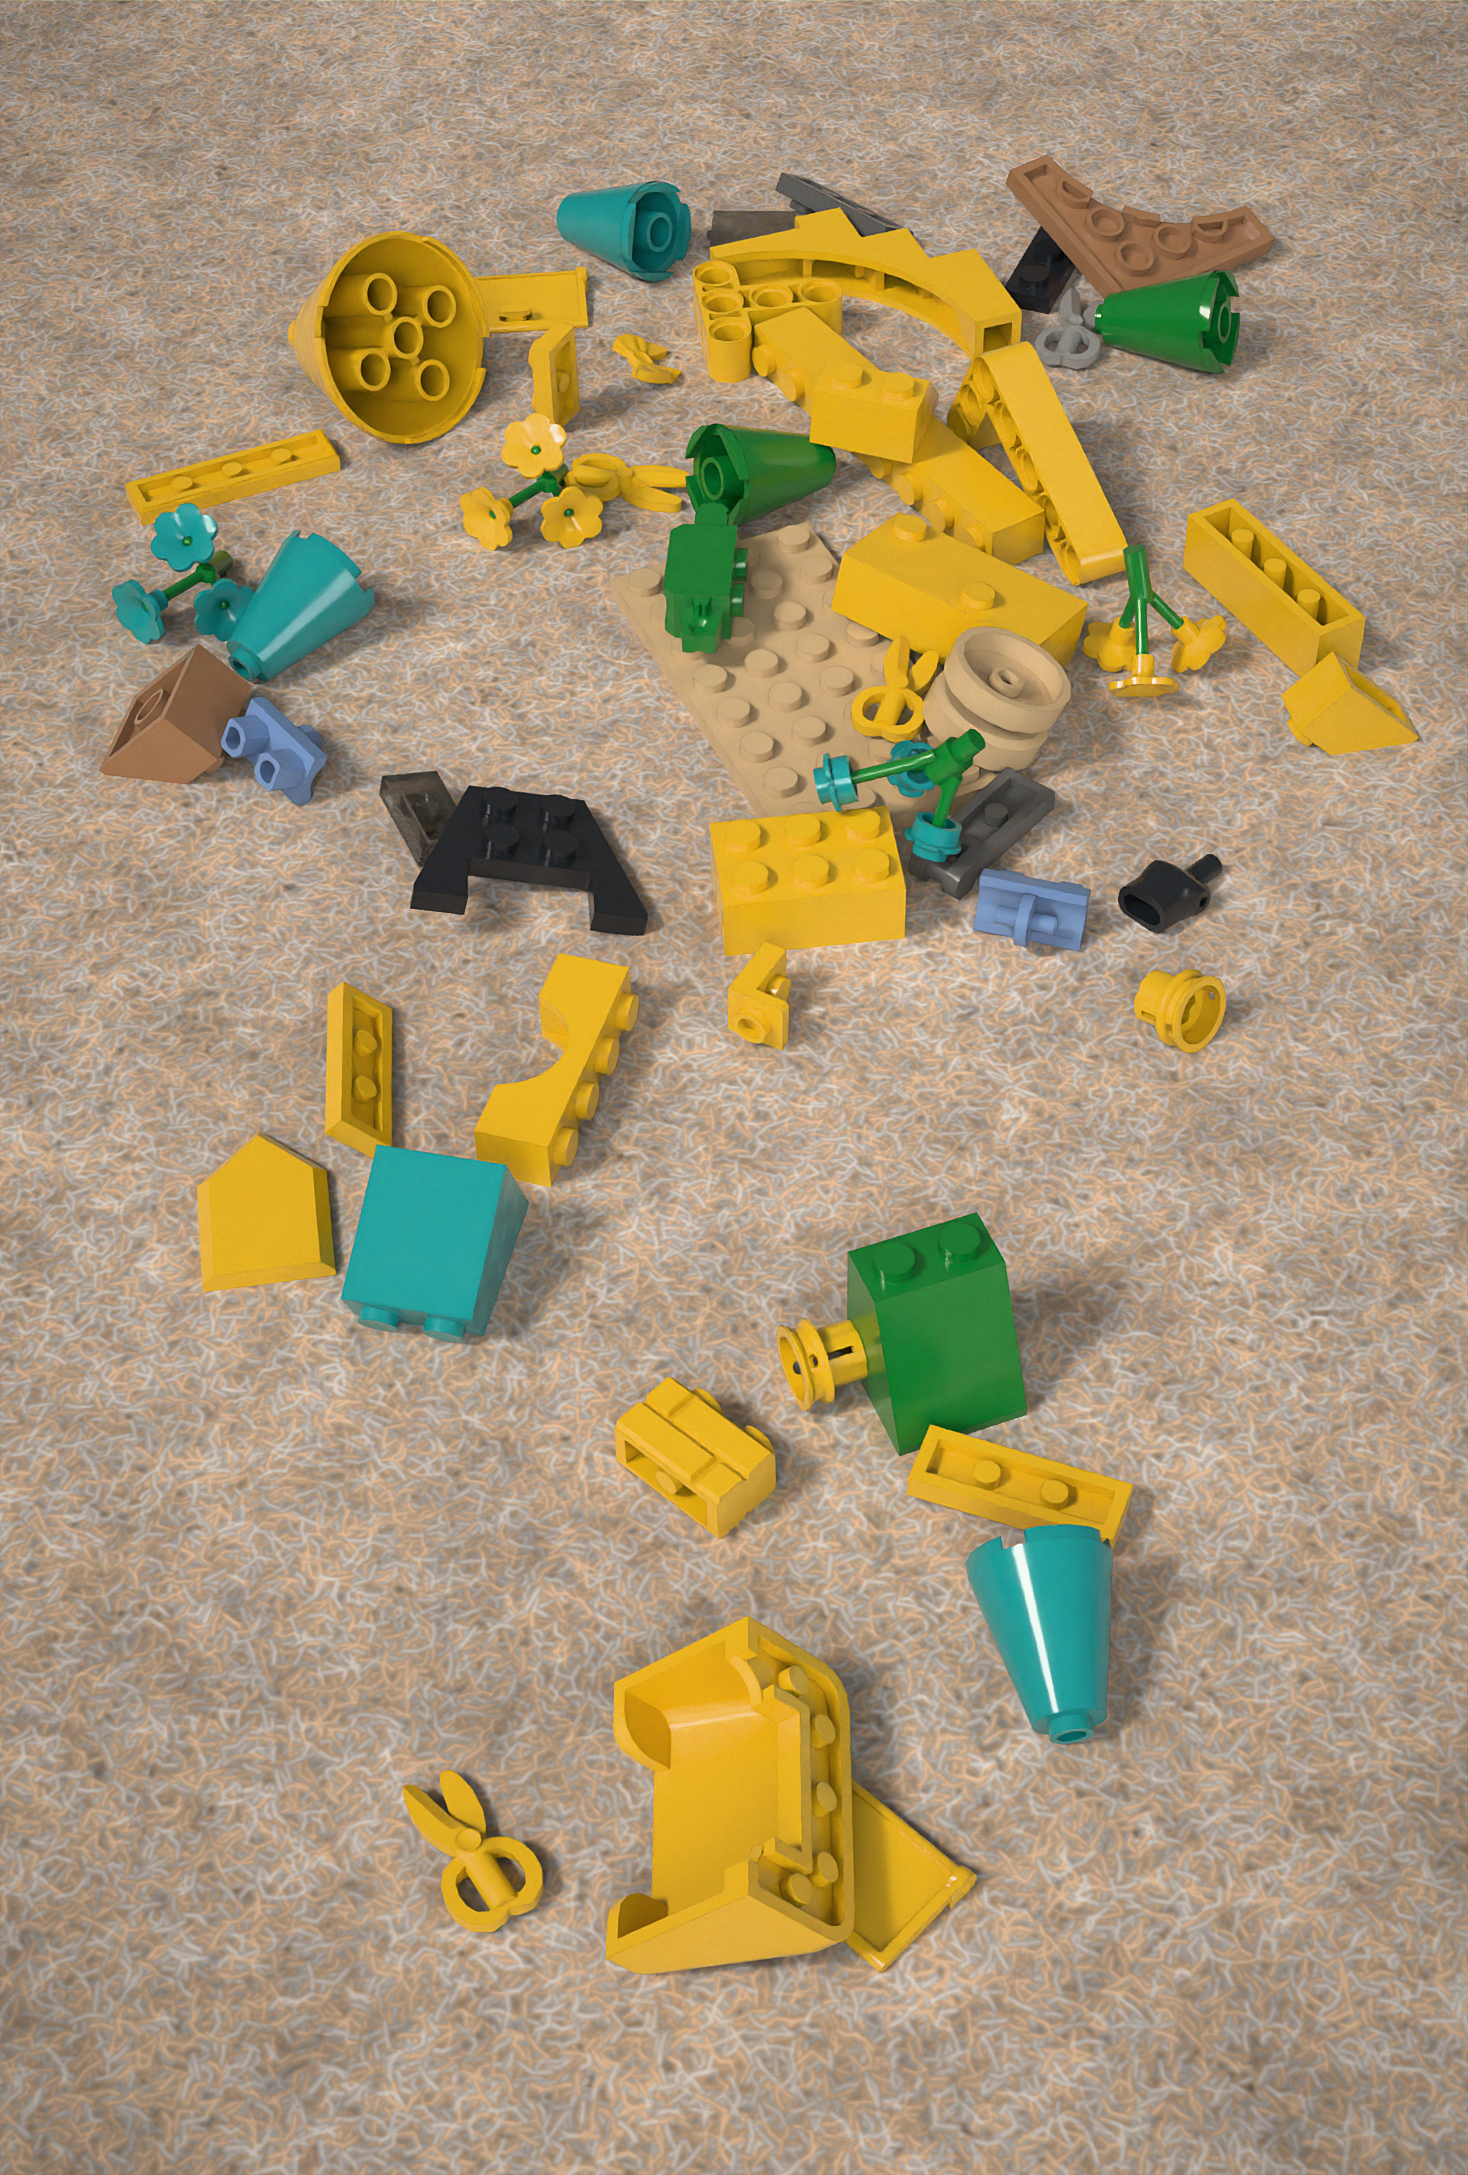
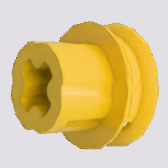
[1134,969,1226,1053]
[776,1318,868,1412]

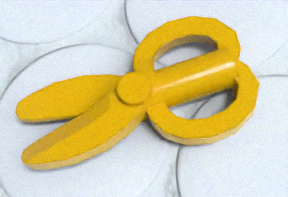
[564,453,690,513]
[850,635,939,743]
[402,1770,544,1932]

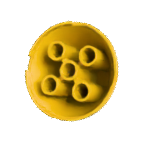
[288,230,490,444]

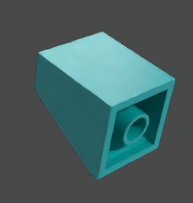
[341,1145,529,1342]

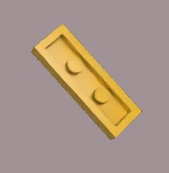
[325,981,392,1158]
[907,1424,1133,1552]

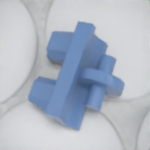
[221,697,328,805]
[973,868,1091,951]

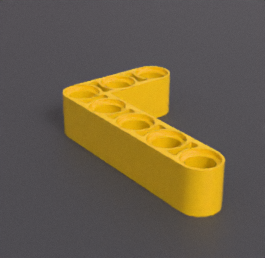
[947,341,1128,586]

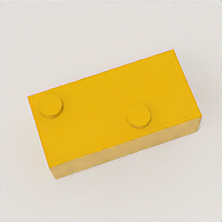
[831,512,1089,667]

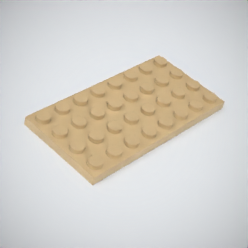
[609,521,997,832]

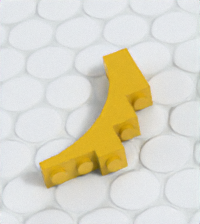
[709,207,1022,360]

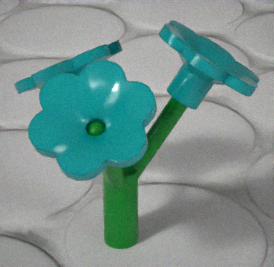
[112,503,255,645]

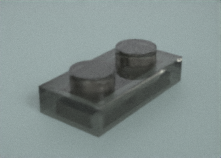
[379,771,457,867]

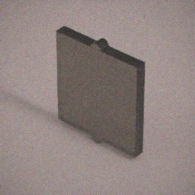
[707,211,796,261]

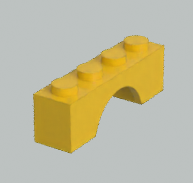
[474,953,639,1188]

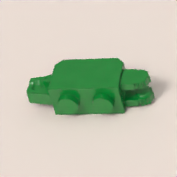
[663,501,748,653]

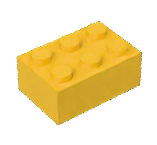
[709,806,906,956]

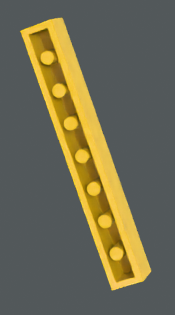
[751,306,1046,566]

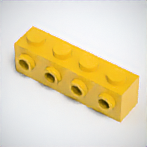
[1183,498,1366,678]

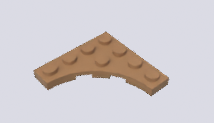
[1005,154,1276,300]

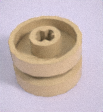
[922,626,1071,772]

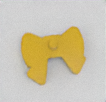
[612,334,681,384]

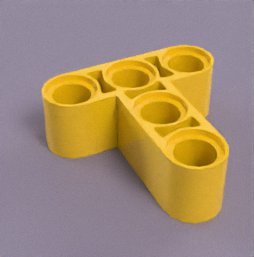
[692,260,843,383]

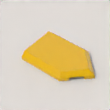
[197,1131,336,1292]

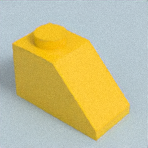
[1281,651,1419,755]

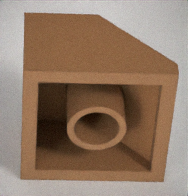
[99,643,251,784]

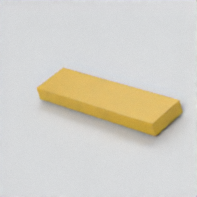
[124,429,341,526]

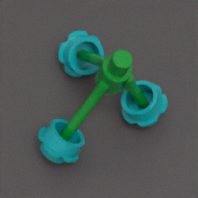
[813,729,986,862]

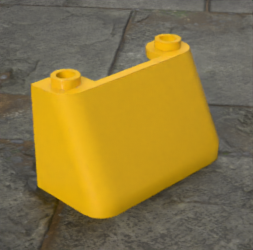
[606,1616,855,1975]

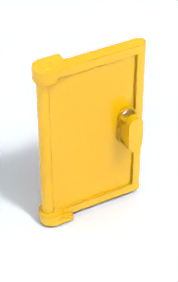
[473,266,589,334]
[843,1778,977,1973]

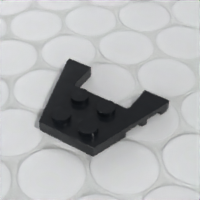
[410,785,648,936]

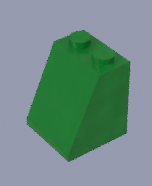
[847,1212,1027,1456]

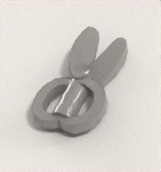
[1034,287,1104,369]

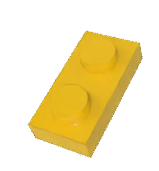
[528,320,580,428]

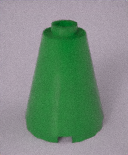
[1095,270,1240,374]
[685,423,836,528]

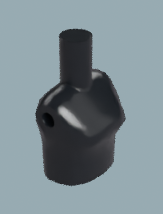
[1118,854,1222,933]

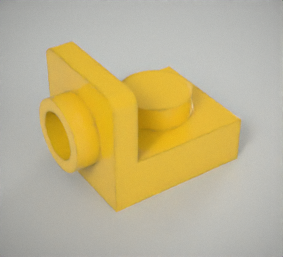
[728,941,791,1050]

